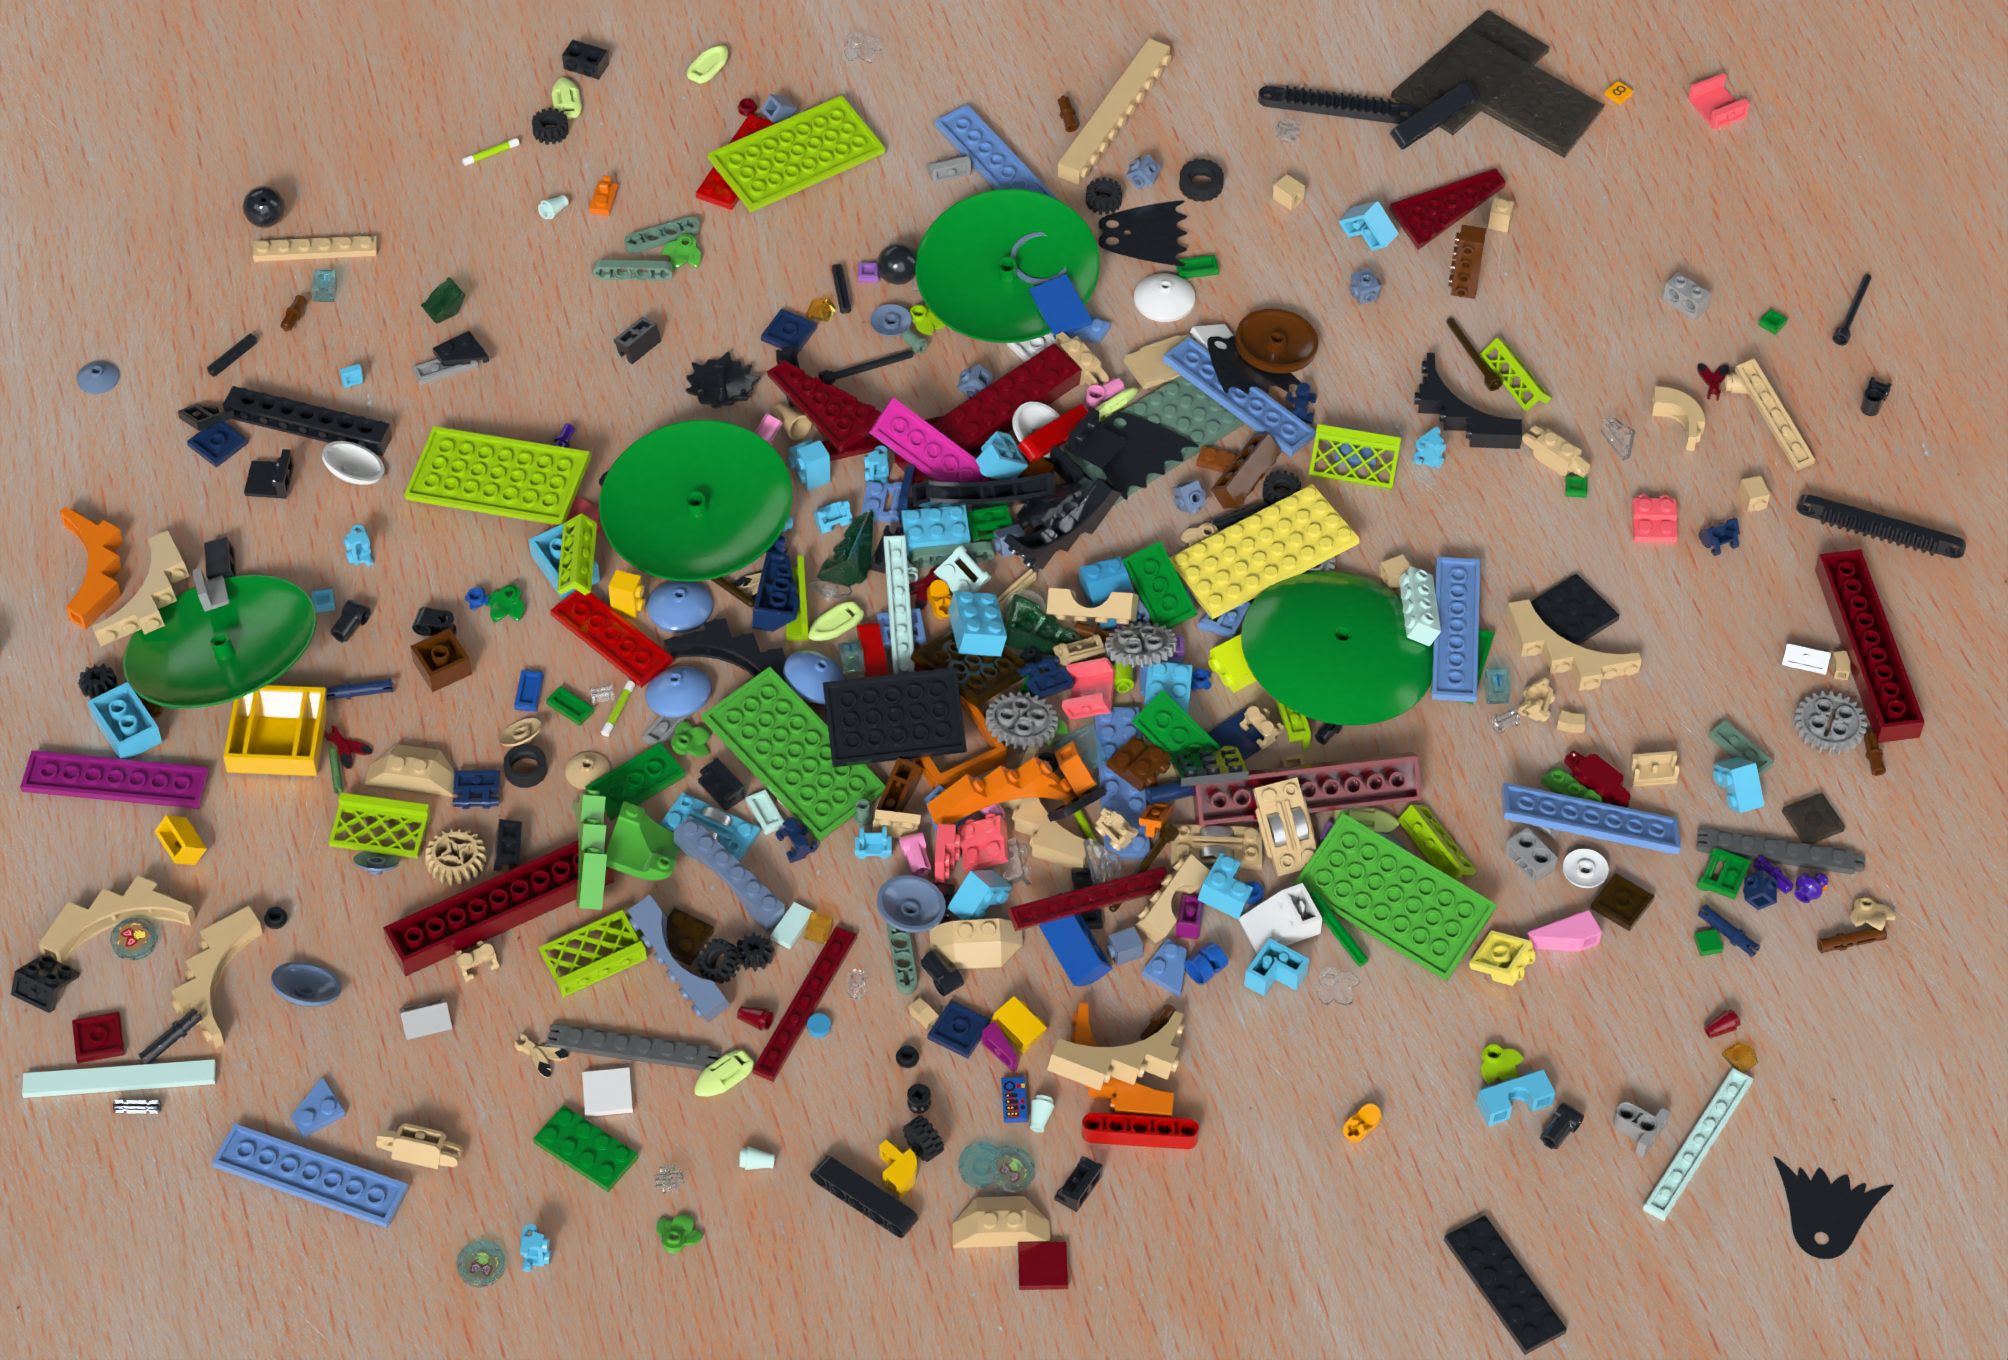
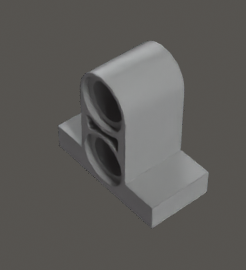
[1613,1102,1670,1158]

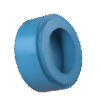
[807,1013,831,1038]

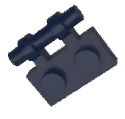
[1018,656,1075,700]
[453,770,500,809]

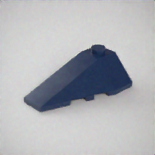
[752,552,800,632]

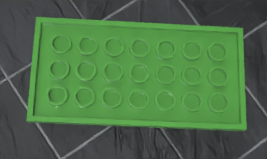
[702,667,886,842]
[1293,813,1497,982]

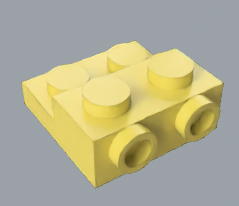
[1469,930,1536,986]

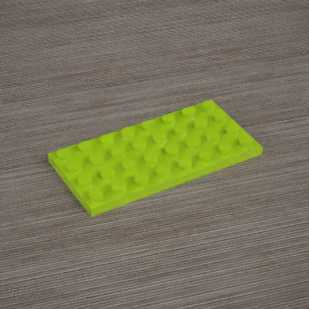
[707,95,885,213]
[404,426,592,526]

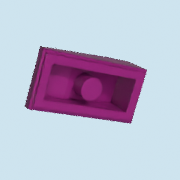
[1176,895,1204,939]
[982,1021,1017,1072]

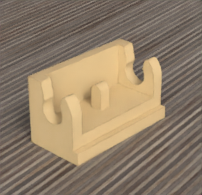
[1053,634,1107,667]
[1629,751,1679,787]

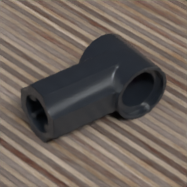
[330,600,371,643]
[921,951,964,997]
[1540,1102,1584,1150]

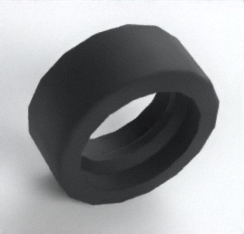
[503,744,547,788]

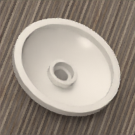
[1134,273,1195,322]
[1012,402,1068,458]
[322,441,384,485]

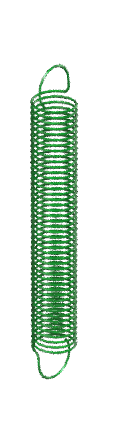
[328,743,343,796]

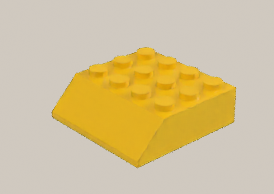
[223,685,326,776]

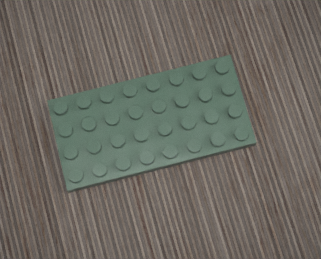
[1060,376,1243,506]

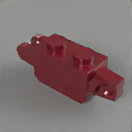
[1564,750,1631,808]

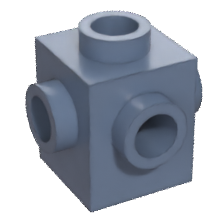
[1126,154,1161,189]
[1350,269,1381,305]
[957,364,993,398]
[1172,479,1207,514]

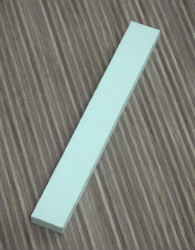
[883,535,915,674]
[22,1059,216,1098]
[1643,1068,1754,1221]

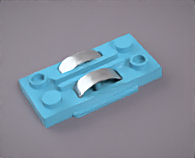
[659,792,761,862]

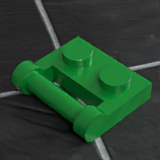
[966,505,1013,543]
[1696,848,1751,900]

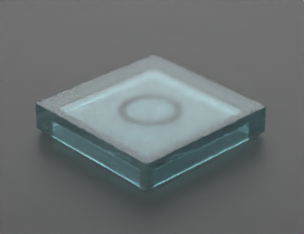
[1053,723,1108,770]

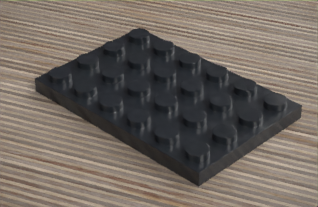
[823,667,967,768]

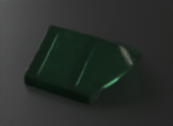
[421,277,465,324]

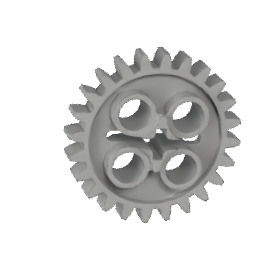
[1105,622,1177,668]
[1793,691,1867,755]
[985,692,1058,750]

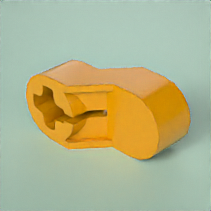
[927,580,952,620]
[1343,1104,1382,1143]

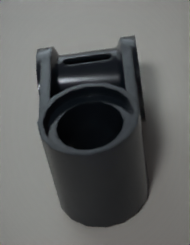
[1860,377,1892,416]
[412,607,457,636]

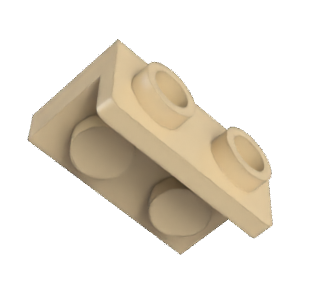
[872,810,921,838]

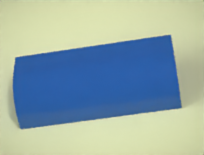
[1039,893,1112,987]

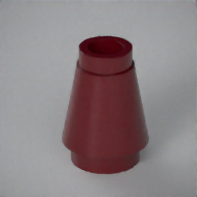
[737,1006,774,1031]
[1704,1009,1741,1039]

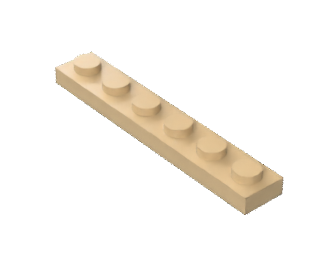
[253,235,377,262]
[1735,358,1815,472]

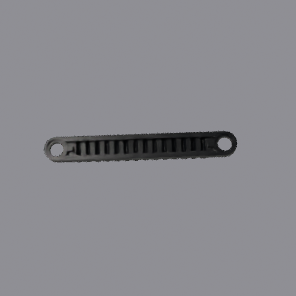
[1258,85,1415,124]
[1796,494,1966,559]

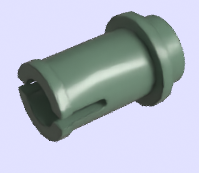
[902,329,927,353]
[854,799,872,826]

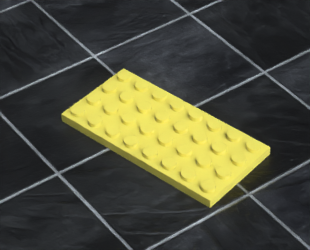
[1169,484,1359,620]

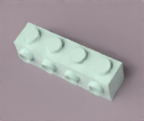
[1399,566,1441,646]

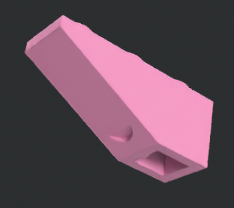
[1526,910,1602,951]

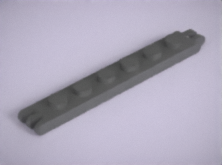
[1696,828,1865,874]
[545,1024,720,1071]

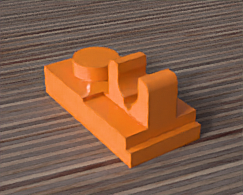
[589,175,619,216]
[1139,803,1173,838]

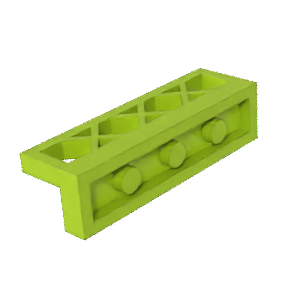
[1480,337,1552,412]
[557,513,597,595]
[786,555,808,641]
[1275,699,1311,750]
[1398,804,1477,881]

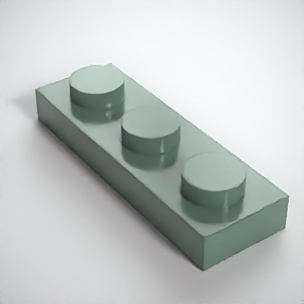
[1709,720,1774,777]

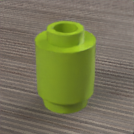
[1113,661,1134,693]

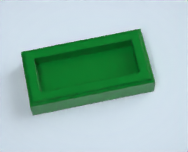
[1175,255,1219,279]
[546,686,595,726]

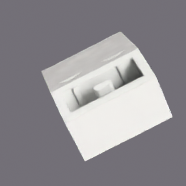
[1238,883,1322,954]

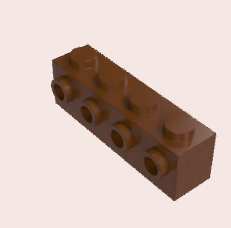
[1448,225,1487,299]
[1211,433,1281,509]

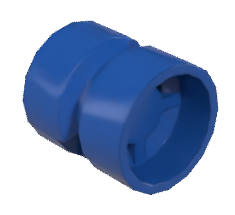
[1184,942,1228,985]

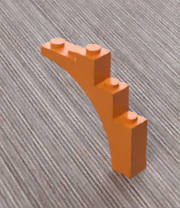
[59,506,123,630]
[927,757,1074,824]
[1070,1003,1174,1118]

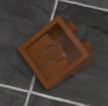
[1106,735,1171,792]

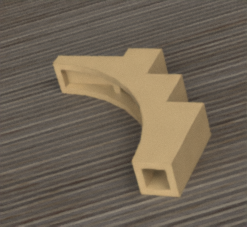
[92,530,190,647]
[1506,599,1642,691]
[999,745,1091,869]
[39,875,196,964]
[170,906,263,1048]
[1047,1011,1185,1090]

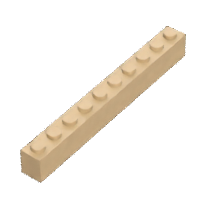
[1058,38,1171,185]

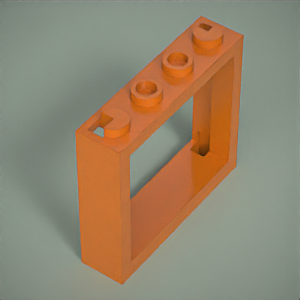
[912,696,1008,790]

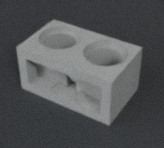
[1662,272,1711,320]
[1505,827,1558,884]

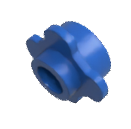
[465,587,490,610]
[1191,669,1212,690]

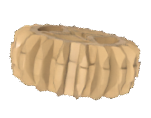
[425,827,487,886]

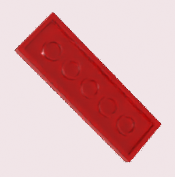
[696,114,776,210]
[550,590,673,688]

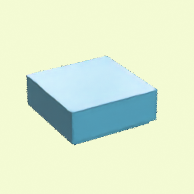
[339,364,364,388]
[311,588,336,613]

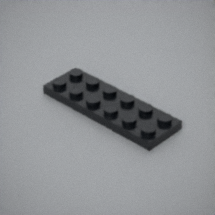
[1444,1215,1567,1355]

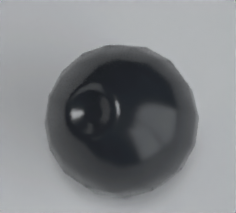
[242,186,285,228]
[877,243,917,285]

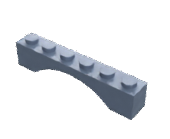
[673,816,785,932]
[627,895,730,1022]

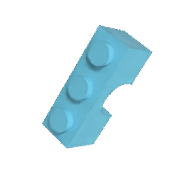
[1476,1070,1556,1126]

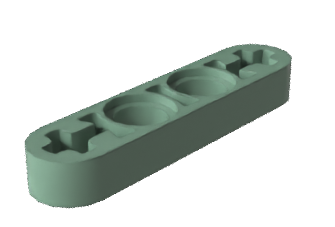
[624,217,700,254]
[593,260,673,281]
[910,542,995,568]
[887,923,917,995]

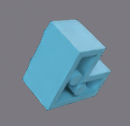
[1338,201,1399,251]
[976,431,1029,480]
[787,439,830,491]
[1713,757,1765,813]
[1198,853,1253,919]
[947,870,1013,920]
[1244,938,1310,996]

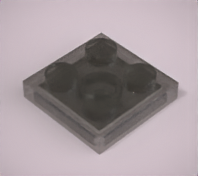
[1782,793,1845,844]

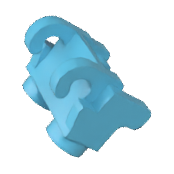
[1413,427,1447,469]
[864,446,889,483]
[813,500,853,534]
[342,524,374,566]
[855,826,892,859]
[520,1224,552,1272]

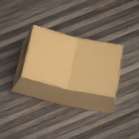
[1831,651,1850,680]
[1557,710,1586,733]
[909,998,939,1030]

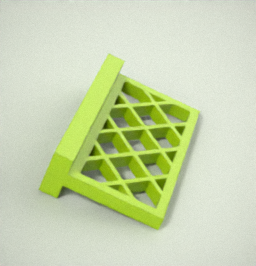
[1308,424,1401,490]
[328,792,431,859]
[538,909,647,998]

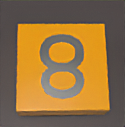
[1605,81,1633,105]

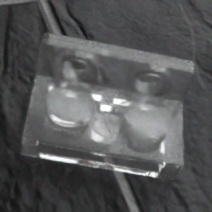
[995,837,1033,885]

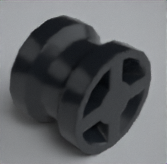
[907,1084,931,1114]

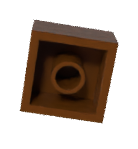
[410,628,472,692]

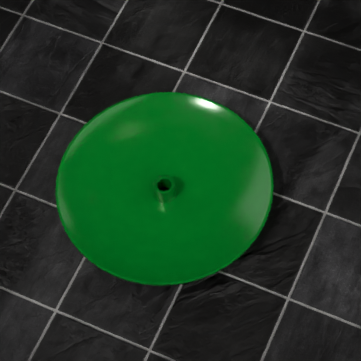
[915,189,1100,343]
[599,420,792,582]
[1241,571,1434,726]
[123,575,317,709]

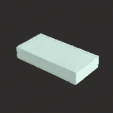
[745,789,785,835]
[770,902,814,949]

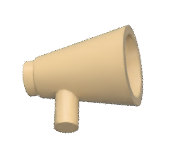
[774,404,812,440]

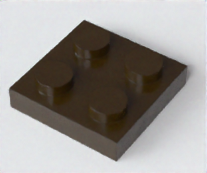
[1590,873,1655,931]
[652,908,714,966]

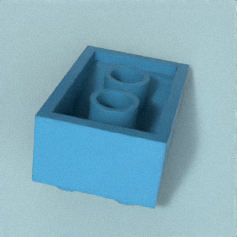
[1079,556,1142,631]

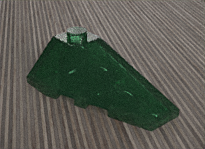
[817,510,874,587]
[1003,594,1085,656]

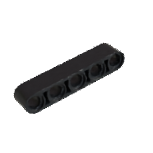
[1390,81,1480,150]
[810,1155,919,1238]

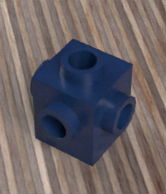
[1743,870,1778,910]

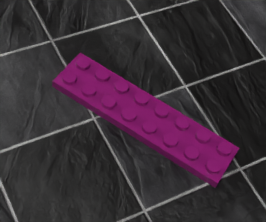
[20,750,210,809]

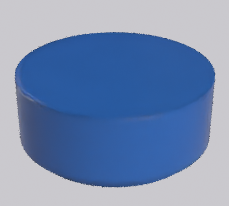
[1245,881,1264,905]

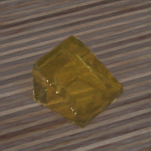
[806,298,836,322]
[804,912,833,944]
[1722,1042,1758,1073]

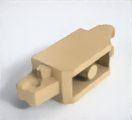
[1055,332,1109,386]
[1522,425,1590,478]
[376,1123,464,1169]

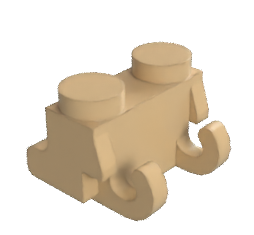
[1518,678,1556,722]
[1240,706,1284,750]
[1095,808,1138,851]
[455,940,500,983]

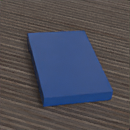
[1029,274,1092,339]

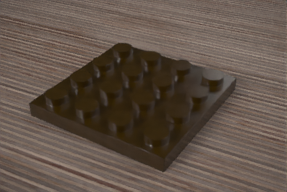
[910,629,1027,707]

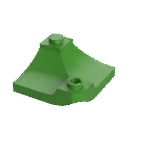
[605,801,679,881]

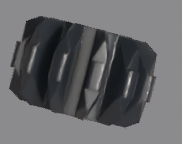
[78,663,117,699]
[737,932,774,972]

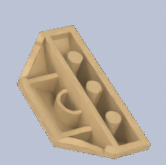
[365,744,454,797]
[929,918,1023,970]
[952,1196,1050,1248]

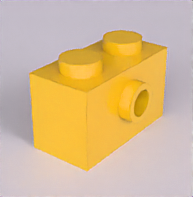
[609,570,645,619]
[154,815,207,865]
[991,996,1047,1054]

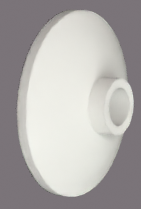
[1563,849,1609,888]

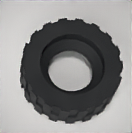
[1179,159,1224,202]

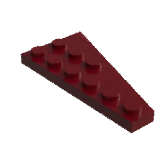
[1389,168,1506,250]
[767,361,881,453]

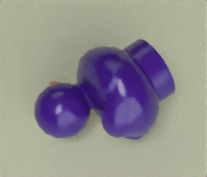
[1794,873,1829,903]

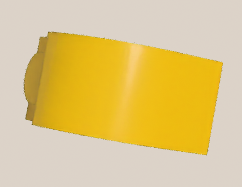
[879,1140,917,1199]

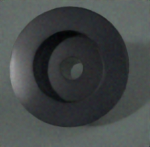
[1020,648,1042,663]

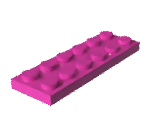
[869,397,991,482]

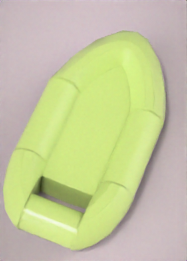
[687,45,728,84]
[551,77,582,119]
[1096,387,1138,421]
[808,601,864,641]
[1334,807,1399,833]
[694,1050,754,1097]

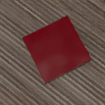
[72,1012,125,1064]
[1018,1242,1068,1290]

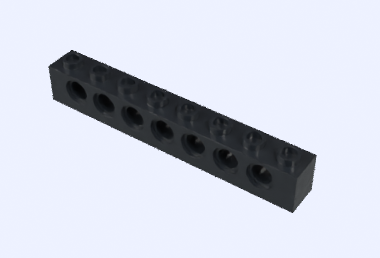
[223,386,392,456]

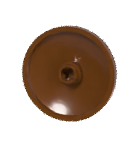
[1235,309,1318,373]

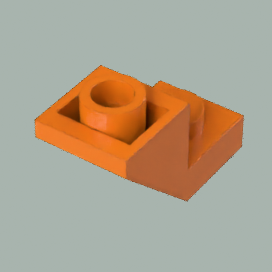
[1054,741,1096,796]

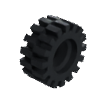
[532,108,569,145]
[1086,177,1122,215]
[1262,470,1301,506]
[697,938,742,984]
[902,1115,944,1162]

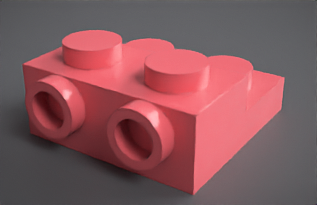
[1631,495,1678,543]
[958,814,1009,873]
[935,823,960,884]

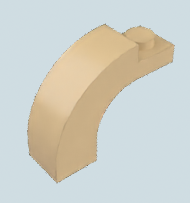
[1652,386,1705,451]

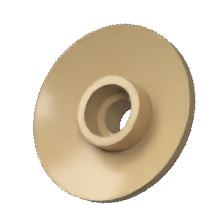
[500,718,542,747]
[565,752,610,790]

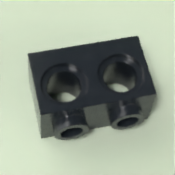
[562,40,609,80]

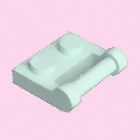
[934,545,991,593]

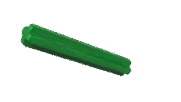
[1309,891,1369,967]

